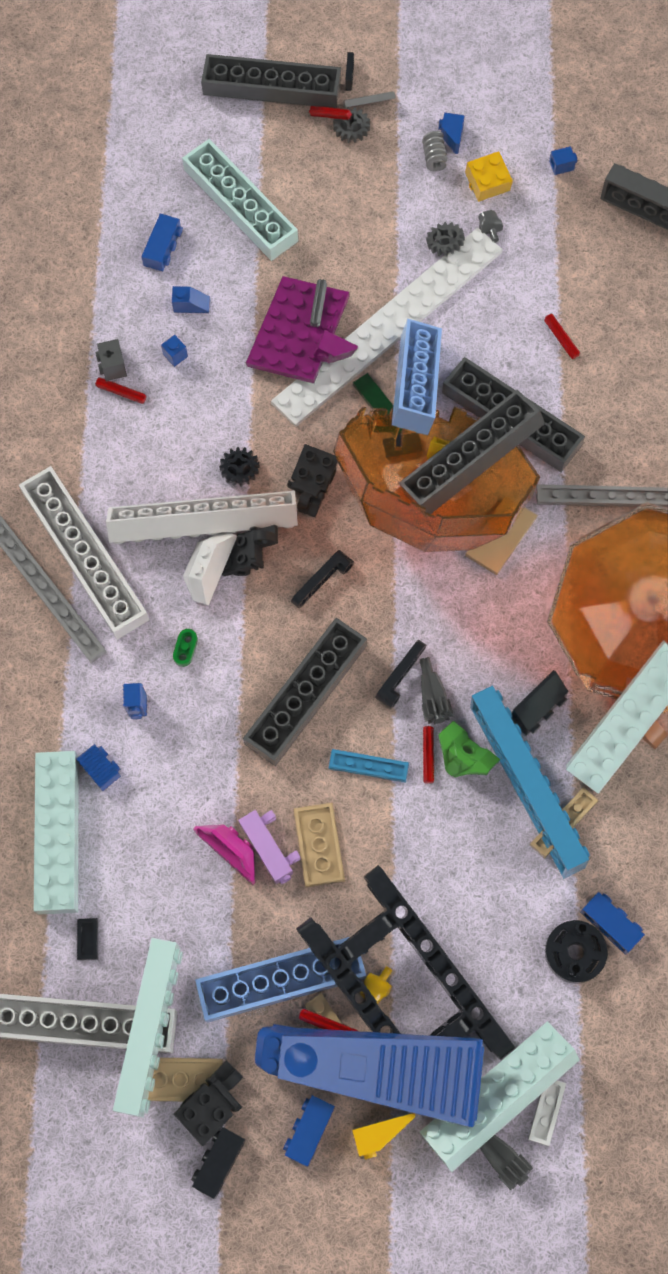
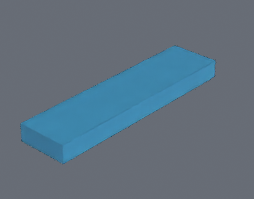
[328,749,409,783]

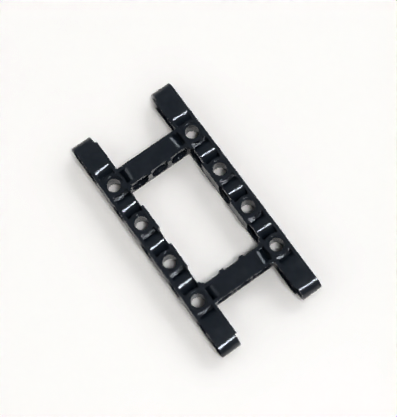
[296,865,515,1059]

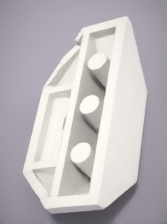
[183,532,237,606]

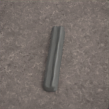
[310,279,327,327]

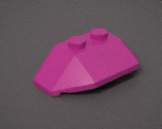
[193,824,256,885]

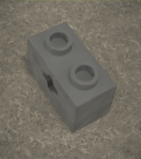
[95,339,127,381]

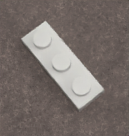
[528,1080,566,1146]

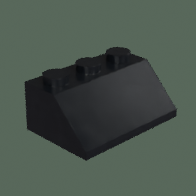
[511,670,569,736]

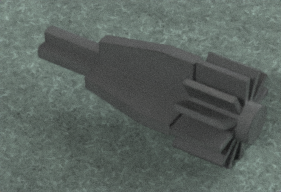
[420,657,453,724]
[480,1135,533,1191]

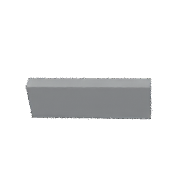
[343,91,396,108]

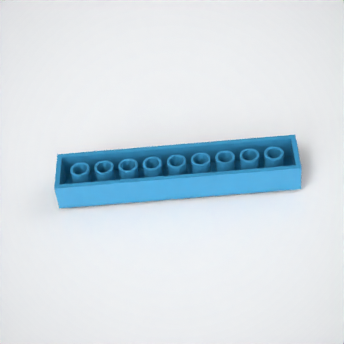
[470,685,590,879]

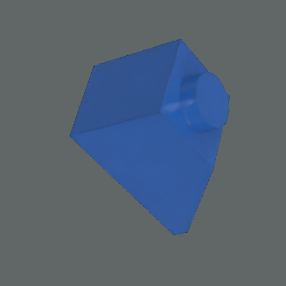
[438,112,465,154]
[172,286,210,313]

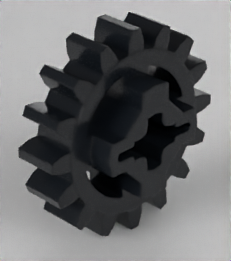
[219,447,260,487]

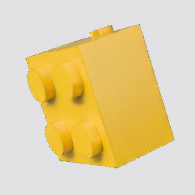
[465,151,513,202]

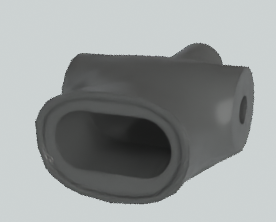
[478,210,503,243]

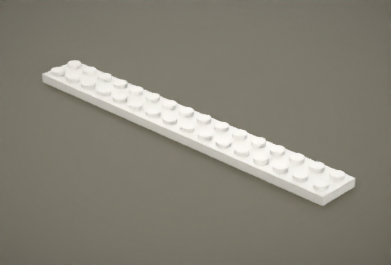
[271,228,503,427]

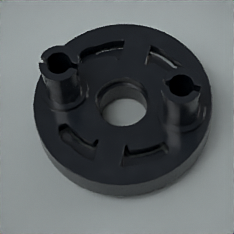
[545,920,608,984]

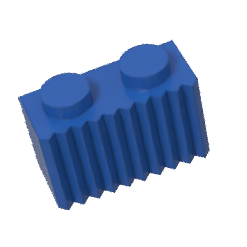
[122,683,147,720]
[76,744,121,791]

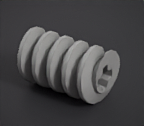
[422,131,447,171]

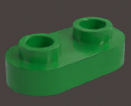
[173,629,198,667]

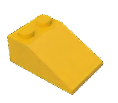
[352,1113,416,1160]

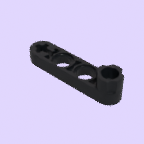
[291,550,354,608]
[375,640,427,709]

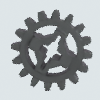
[333,107,370,143]
[426,222,465,256]

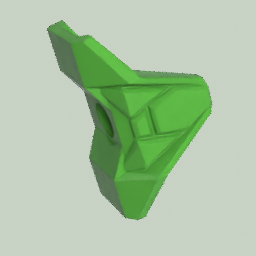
[438,721,500,777]

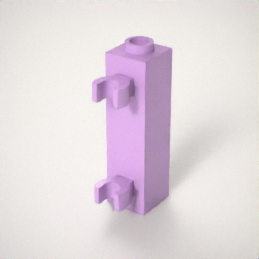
[238,810,301,884]

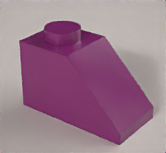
[313,330,358,364]

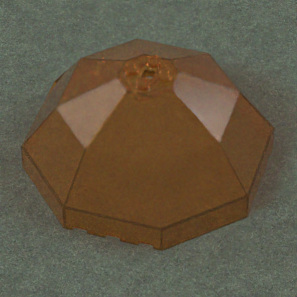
[333,406,540,552]
[547,502,668,714]

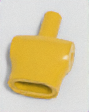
[360,966,392,1004]

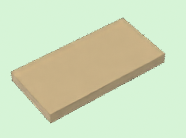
[465,496,538,575]
[294,803,345,888]
[148,1058,223,1102]

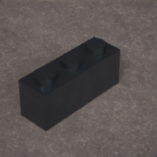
[191,1127,246,1199]

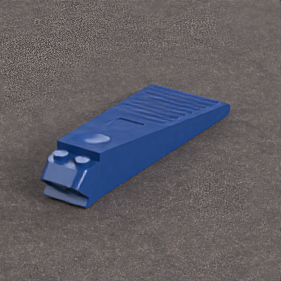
[255,1024,484,1127]

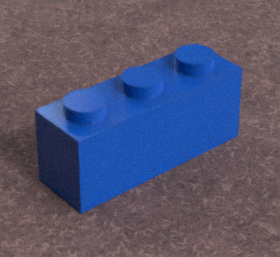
[141,213,183,272]
[580,892,645,955]
[283,1095,335,1167]

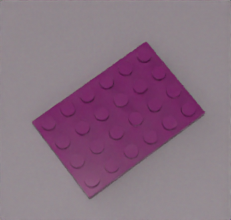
[246,276,350,384]

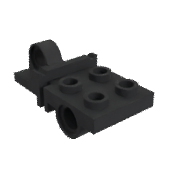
[287,444,340,518]
[222,525,278,576]
[173,1061,243,1146]

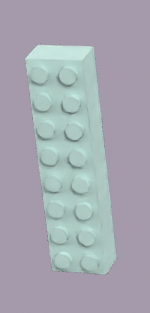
[182,139,298,261]
[566,640,668,794]
[34,751,79,915]
[113,938,183,1118]
[420,1021,579,1172]

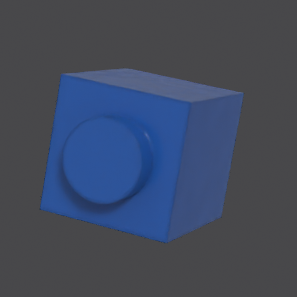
[549,146,577,175]
[161,335,188,367]

